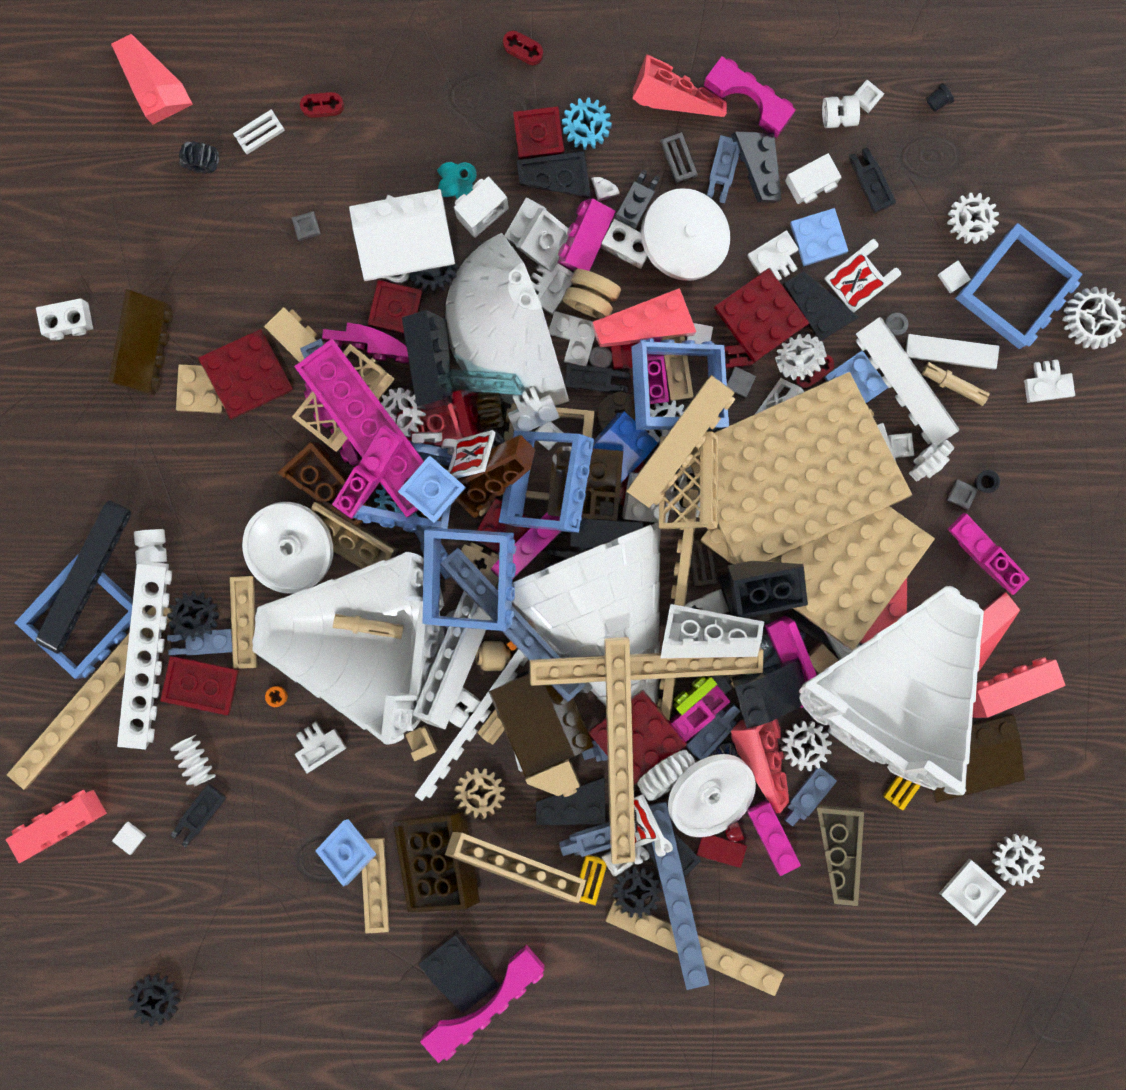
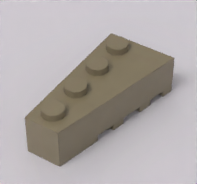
[816,805,864,906]

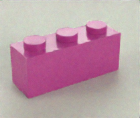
[557,198,616,271]
[747,799,801,876]

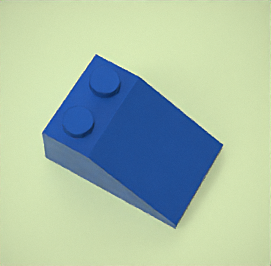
[593,412,658,482]

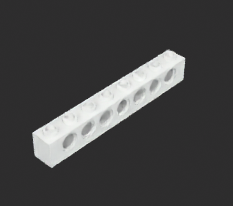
[117,561,172,750]

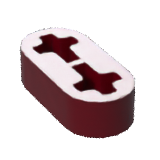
[503,31,543,65]
[300,92,344,118]
[724,345,754,369]
[794,355,834,389]

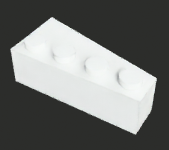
[661,604,764,658]

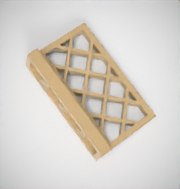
[292,344,394,452]
[659,431,718,529]

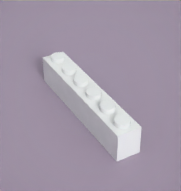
[856,317,959,445]
[412,591,490,729]

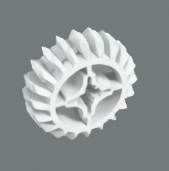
[1063,287,1126,349]
[637,750,695,801]

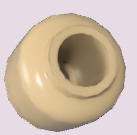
[476,641,510,671]

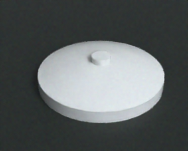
[641,189,730,281]
[242,502,333,593]
[668,754,756,837]

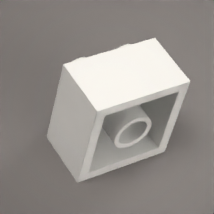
[454,176,509,238]

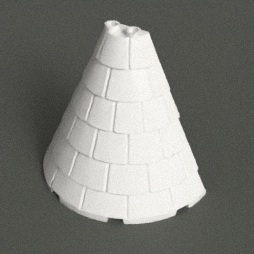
[445,233,569,406]
[511,523,661,706]
[252,552,446,745]
[799,586,984,795]

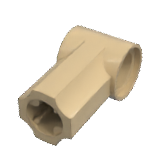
[477,709,505,745]

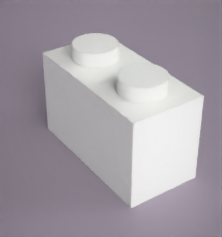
[785,153,841,204]

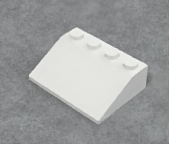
[349,189,455,281]

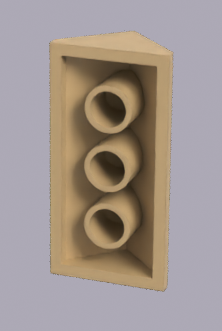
[311,502,399,569]

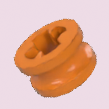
[265,686,288,707]

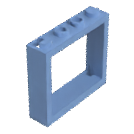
[955,223,1082,349]
[632,339,729,431]
[499,431,594,533]
[353,440,453,532]
[422,528,517,631]
[15,555,133,679]

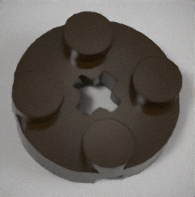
[598,391,636,430]

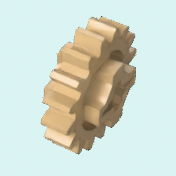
[454,768,505,820]

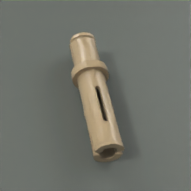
[921,362,990,406]
[333,614,404,639]

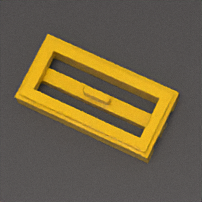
[883,775,921,810]
[579,855,607,905]

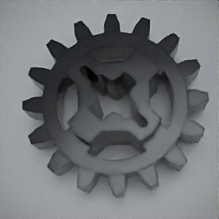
[409,254,458,293]
[167,591,219,641]
[611,867,662,919]
[128,973,181,1026]

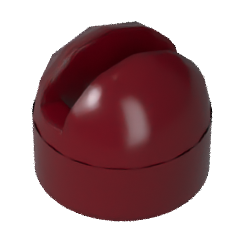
[726,822,744,842]

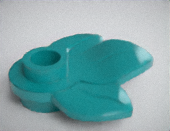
[437,162,476,199]

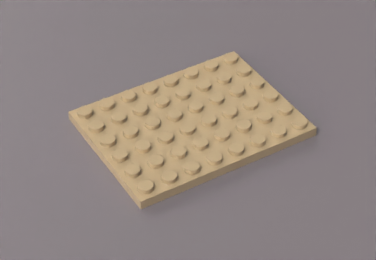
[690,372,912,563]
[701,506,935,651]

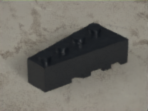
[402,310,453,410]

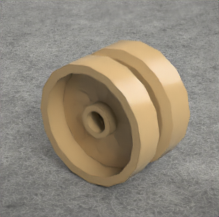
[562,269,621,319]

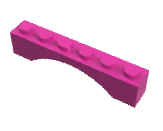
[420,944,544,1063]

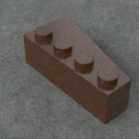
[456,434,535,518]
[278,442,375,526]

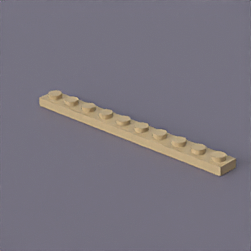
[657,489,700,720]
[7,606,173,790]
[604,637,635,864]
[530,648,763,686]

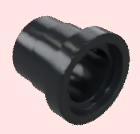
[926,83,955,112]
[974,470,1000,493]

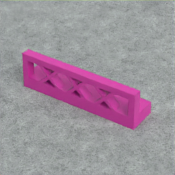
[765,616,817,708]

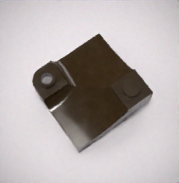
[547,446,624,521]

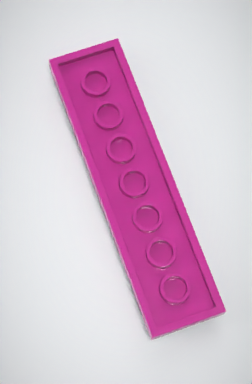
[294,339,424,518]

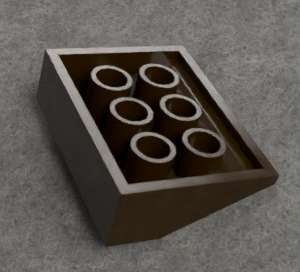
[108,289,173,396]
[488,672,594,777]
[932,713,1025,803]
[393,811,480,913]

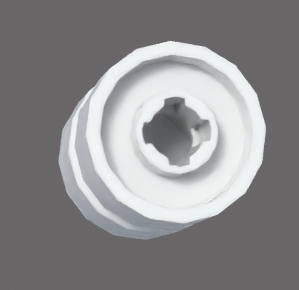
[822,95,860,128]
[134,529,167,564]
[449,687,481,728]

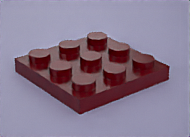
[714,268,809,363]
[198,329,293,420]
[588,690,687,785]

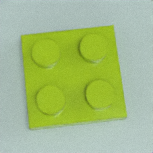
[673,676,717,715]

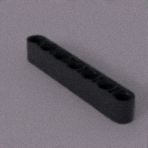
[36,500,131,654]

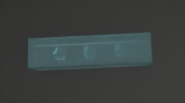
[450,369,525,395]

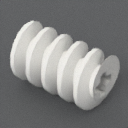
[171,735,216,787]

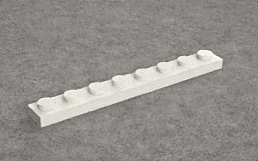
[415,649,528,801]

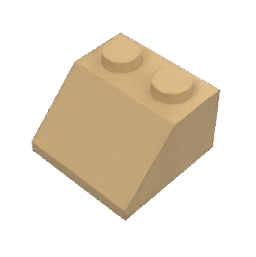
[525,759,580,797]

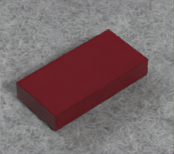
[696,835,747,868]

